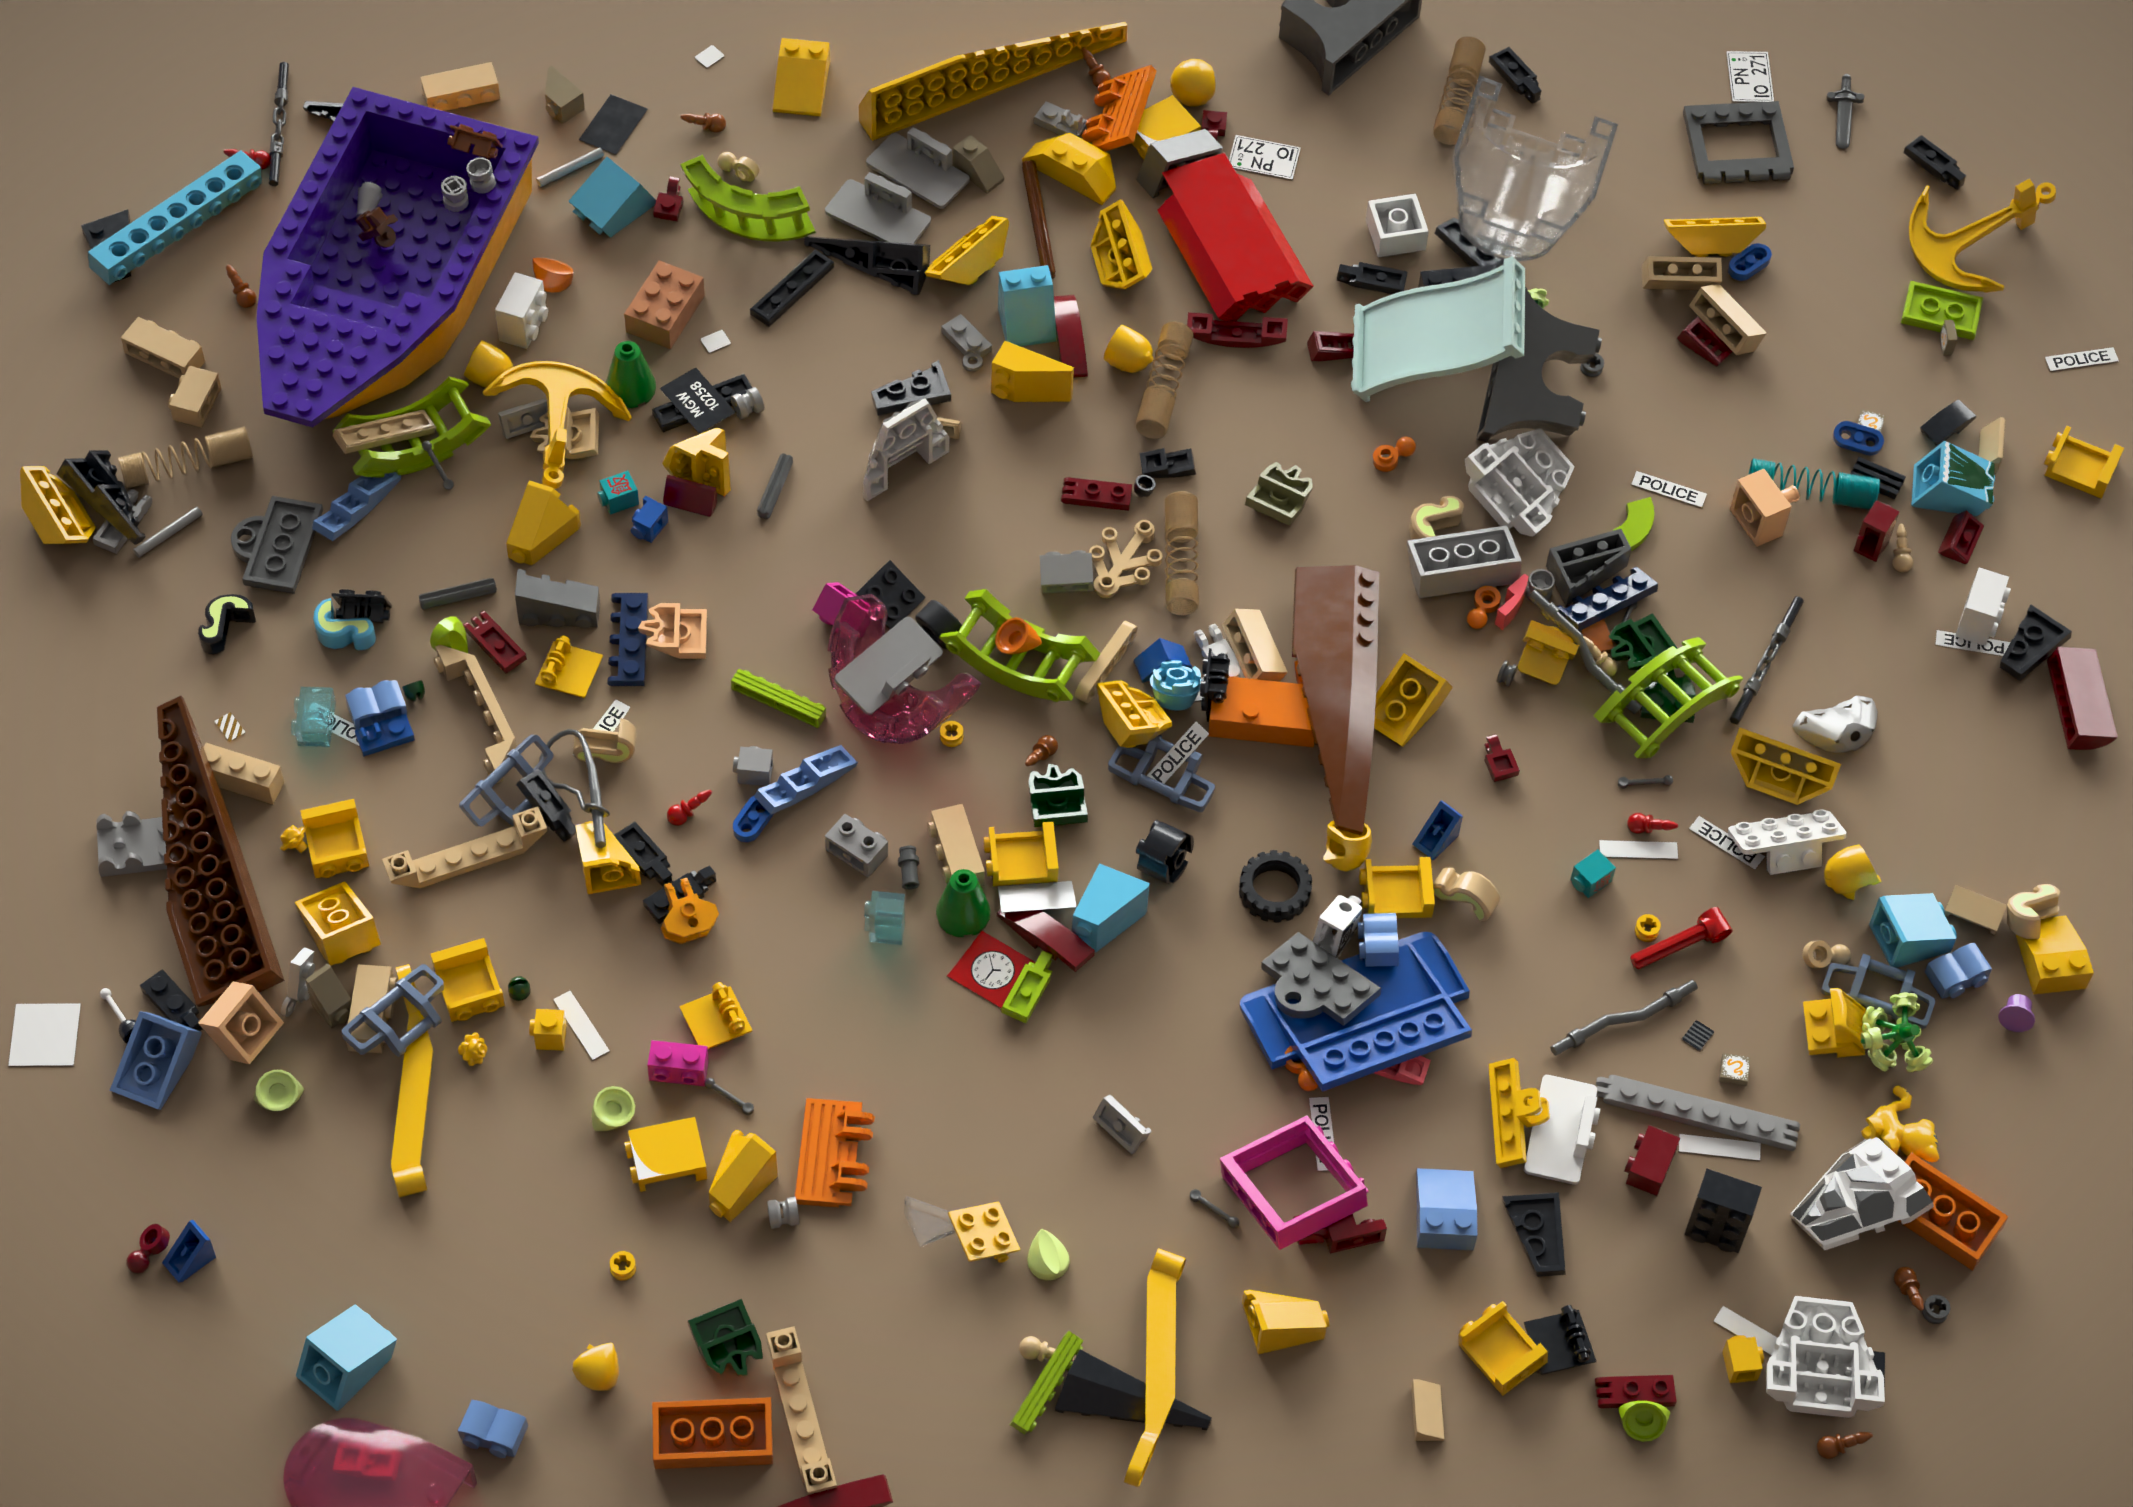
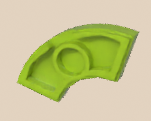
[1613,497,1654,551]

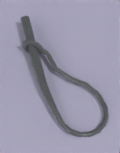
[539,729,610,848]

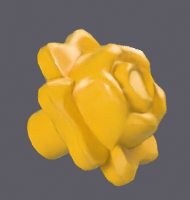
[280,825,308,853]
[458,1033,487,1066]

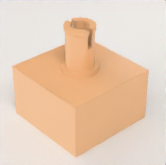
[1730,469,1800,547]
[199,981,284,1064]

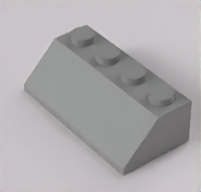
[1407,525,1522,598]

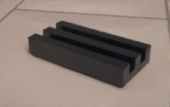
[1850,457,1906,499]

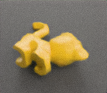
[1861,1085,1939,1162]

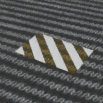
[214,712,245,741]

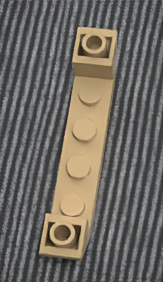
[434,645,516,783]
[382,807,547,888]
[766,1326,837,1495]

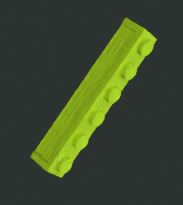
[731,669,826,728]
[1009,1331,1083,1435]

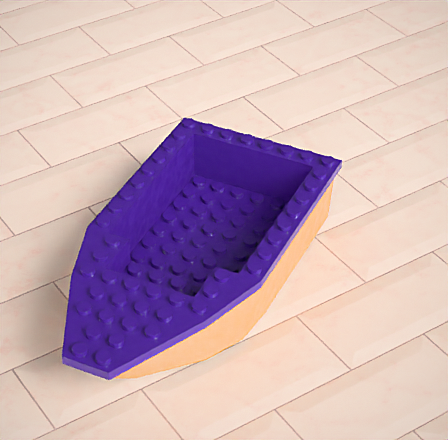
[257,87,539,428]

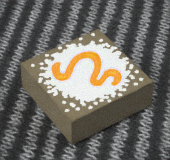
[1940,320,1958,355]
[1857,409,1886,432]
[1719,1053,1751,1086]

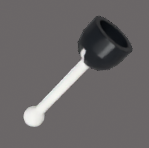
[100,988,136,1043]

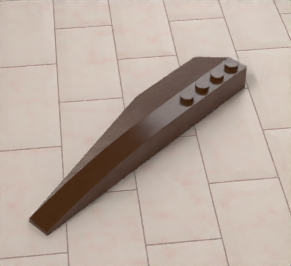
[1292,565,1379,835]
[157,696,285,1007]

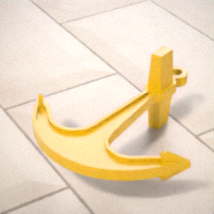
[1909,178,2056,293]
[483,361,632,489]

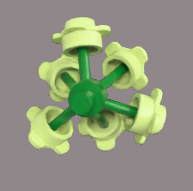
[1861,992,1933,1072]

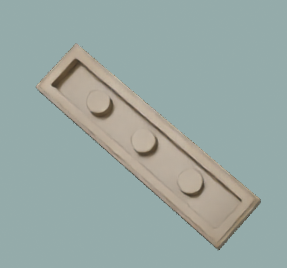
[333,410,436,454]

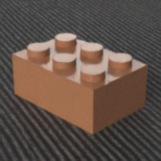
[624,260,705,349]

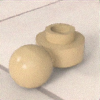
[717,152,760,182]
[1803,940,1851,968]

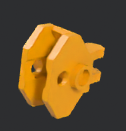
[661,878,719,944]

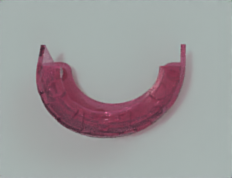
[828,594,981,744]

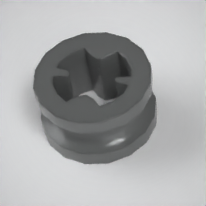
[1580,353,1604,377]
[1497,660,1518,687]
[1922,1295,1951,1324]

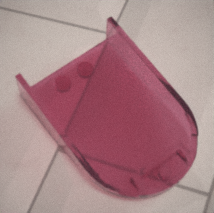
[283,1418,477,1507]

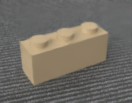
[420,62,500,111]
[1642,256,1722,290]
[1689,284,1767,355]
[121,317,205,379]
[1222,609,1288,682]
[204,743,284,804]
[927,804,985,885]
[346,964,398,1053]

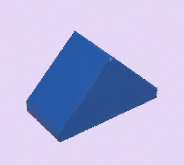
[1134,638,1192,683]
[1412,800,1463,860]
[162,1220,216,1282]

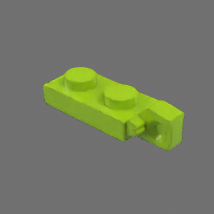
[1001,951,1052,1023]

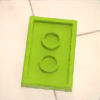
[1901,281,1983,340]

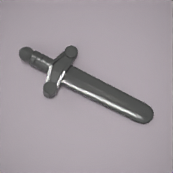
[1827,74,1865,149]

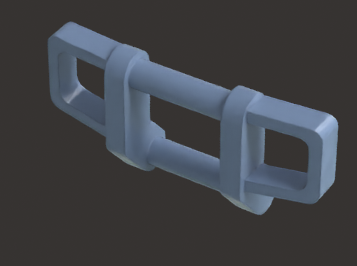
[459,735,554,826]
[1108,735,1215,812]
[1821,954,1935,1029]
[342,964,444,1057]

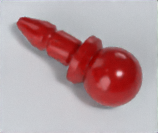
[223,149,271,170]
[667,790,712,826]
[1627,813,1678,834]

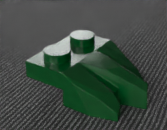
[1609,613,1678,670]
[1640,669,1696,723]
[1029,764,1088,827]
[687,1299,763,1376]

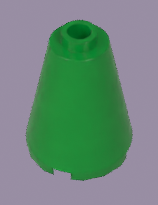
[606,341,656,408]
[936,869,991,937]

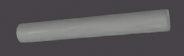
[536,147,604,187]
[133,507,203,558]

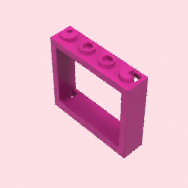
[1220,1116,1369,1250]

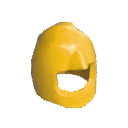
[1103,325,1153,373]
[463,340,514,388]
[1323,820,1372,872]
[1824,844,1882,900]

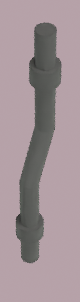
[1528,590,1641,714]
[1550,980,1698,1056]

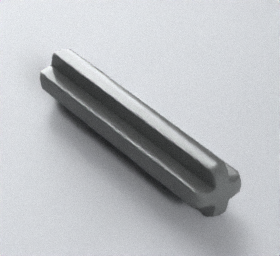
[757,453,793,519]
[419,578,497,609]

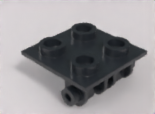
[855,560,926,629]
[331,589,392,623]
[1200,648,1230,722]
[1524,1305,1597,1375]

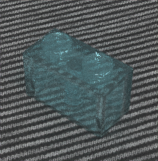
[291,687,336,747]
[864,891,905,945]

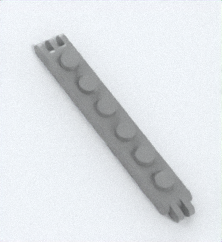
[1596,1075,1800,1151]

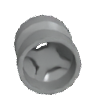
[466,158,496,193]
[441,176,469,212]
[731,387,765,420]
[1526,569,1555,604]
[767,1197,799,1229]

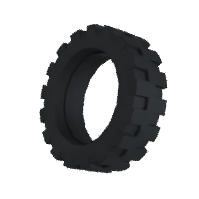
[1239,850,1312,923]

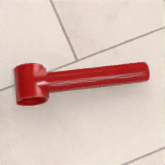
[1630,907,1733,969]

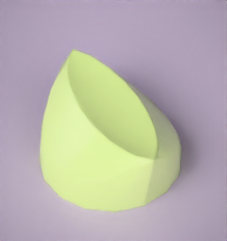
[254,1070,304,1111]
[591,1086,635,1131]
[1027,1229,1070,1281]

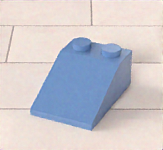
[110,1011,202,1110]
[1416,1168,1477,1250]

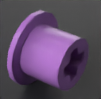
[1998,994,2035,1032]

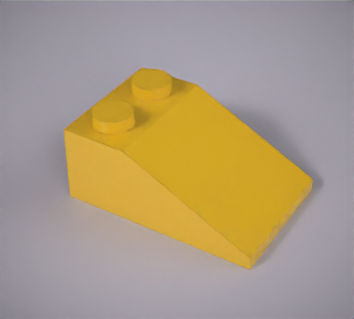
[773,38,830,117]
[991,341,1074,402]
[1374,653,1453,747]
[295,881,381,966]
[2016,916,2094,995]

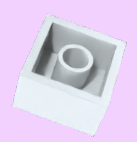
[1366,194,1428,257]
[495,272,548,349]
[1955,568,2011,646]

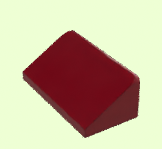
[663,475,717,517]
[1938,510,1984,564]

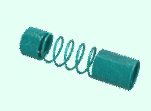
[1748,458,1880,510]

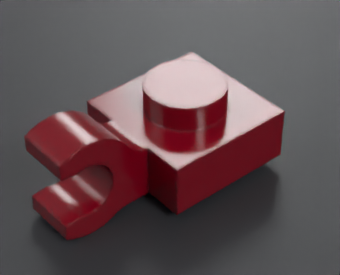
[1201,110,1227,141]
[653,177,684,222]
[1484,735,1520,782]

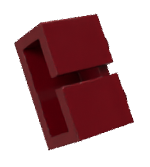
[1853,500,1900,562]
[1624,1125,1680,1196]

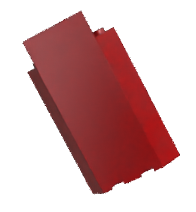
[1157,152,1314,322]

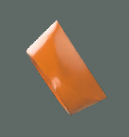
[533,258,574,293]
[995,617,1042,655]

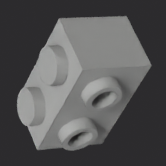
[1040,550,1094,594]
[825,814,888,877]

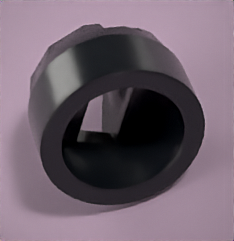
[1134,475,1156,497]

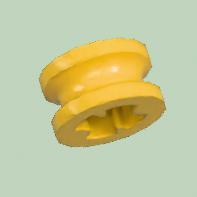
[940,721,964,747]
[1635,914,1661,942]
[610,1251,636,1281]

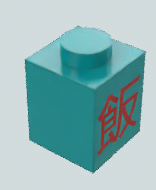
[597,471,639,515]
[1570,849,1616,898]

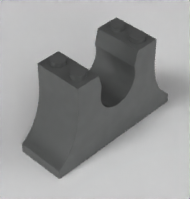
[1279,0,1422,95]
[1476,287,1602,442]

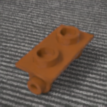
[447,124,503,160]

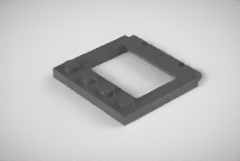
[1683,101,1794,184]

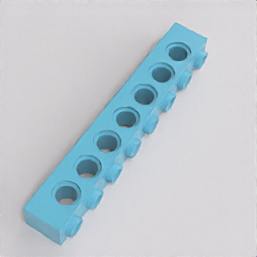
[88,150,262,285]

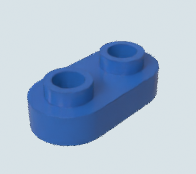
[1728,243,1772,281]
[1833,421,1884,456]
[733,795,774,842]

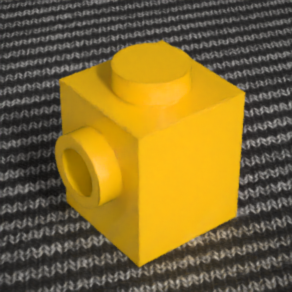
[529,1009,567,1051]
[1722,1335,1764,1383]

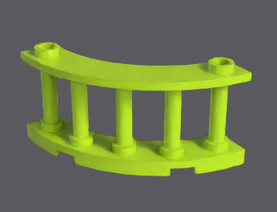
[680,154,816,242]
[333,376,491,478]
[939,589,1100,702]
[1593,637,1743,758]

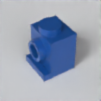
[630,496,668,543]

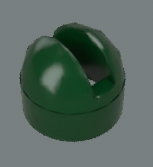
[402,680,425,702]
[508,976,531,1001]

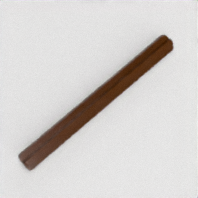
[1022,160,1056,279]

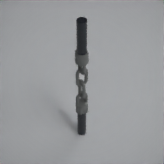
[269,62,289,186]
[1729,596,1804,724]

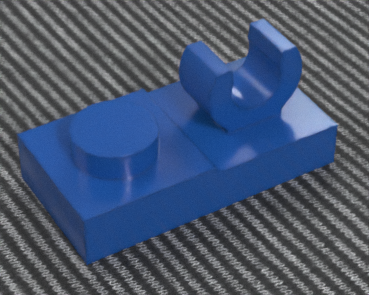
[354,714,415,757]

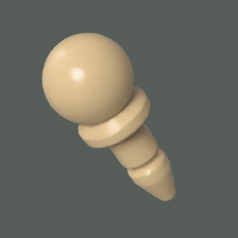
[1892,524,1913,573]
[1583,636,1618,677]
[1019,1336,1074,1362]

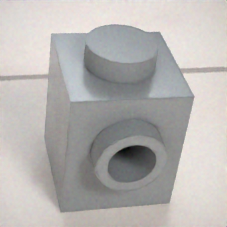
[733,746,773,786]

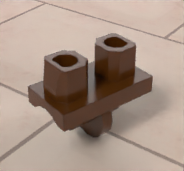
[355,207,398,248]

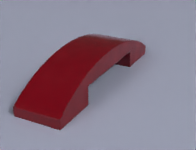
[1054,295,1088,378]
[1187,312,1288,348]

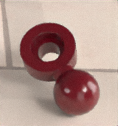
[126,1224,170,1274]

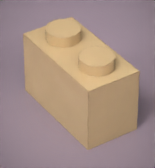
[168,366,221,428]

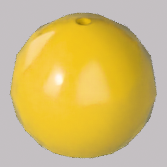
[1170,59,1215,107]

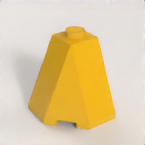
[506,480,581,565]
[575,821,641,895]
[709,1130,778,1222]
[1242,1290,1330,1355]

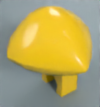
[572,1343,619,1391]

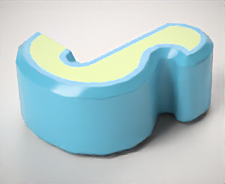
[313,598,376,650]

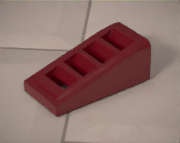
[1677,317,1733,367]
[1307,331,1354,361]

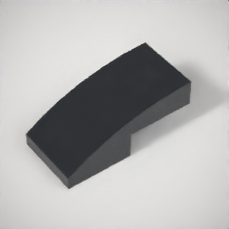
[1920,399,1977,446]
[1140,448,1196,478]

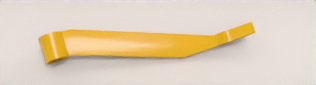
[391,964,433,1198]
[1124,1249,1186,1488]

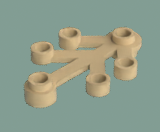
[1089,520,1163,599]

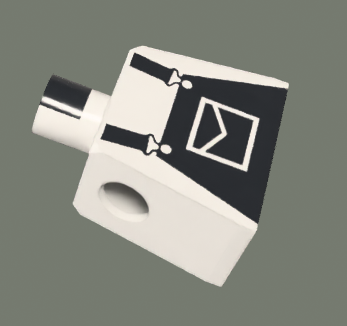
[1313,895,1363,958]

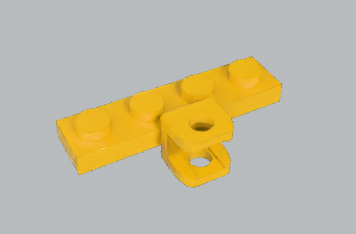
[1488,1058,1550,1168]

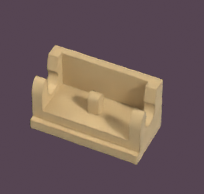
[1945,885,2007,935]

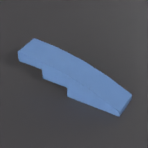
[312,472,401,541]
[754,745,858,815]

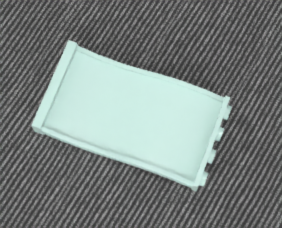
[1351,256,1525,402]

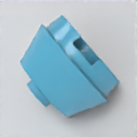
[1150,660,1202,710]

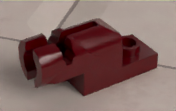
[1293,1214,1387,1254]

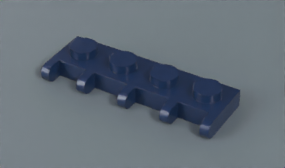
[1557,567,1658,631]
[607,593,648,686]

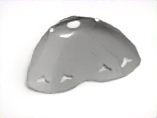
[1793,695,1878,753]

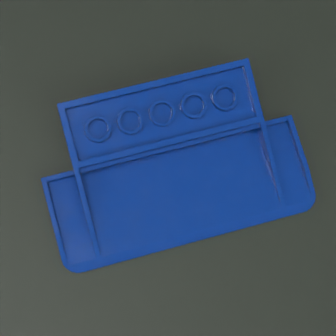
[1240,932,1472,1092]

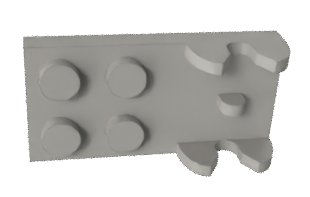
[96,811,167,877]

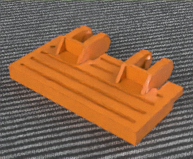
[1082,65,1157,152]
[795,1098,875,1208]

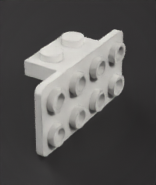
[1728,810,1846,875]
[1524,1075,1600,1185]

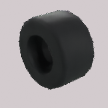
[915,600,962,650]

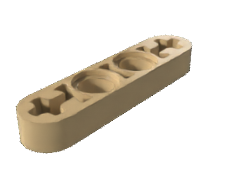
[1075,621,1138,703]

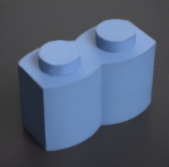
[345,680,407,730]
[1358,913,1399,967]
[1925,943,1992,999]
[458,1400,528,1458]

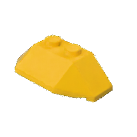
[1022,133,1116,205]
[1090,199,1153,289]
[925,216,1009,285]
[1664,217,1766,257]
[20,466,96,544]
[1097,680,1172,748]
[1730,727,1841,805]

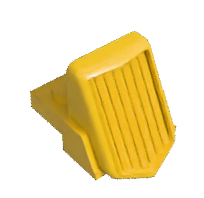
[662,428,731,496]
[1517,620,1579,685]
[1803,988,1866,1058]

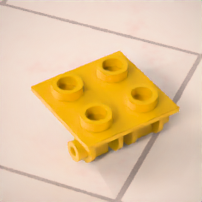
[535,635,603,698]
[679,982,752,1049]
[948,1201,1020,1263]

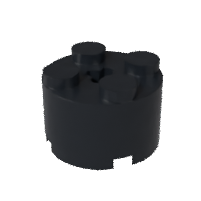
[1136,820,1194,884]

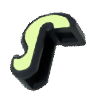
[198,594,256,655]

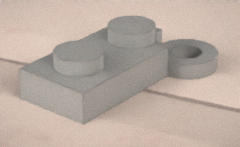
[941,314,992,372]
[281,947,315,1017]

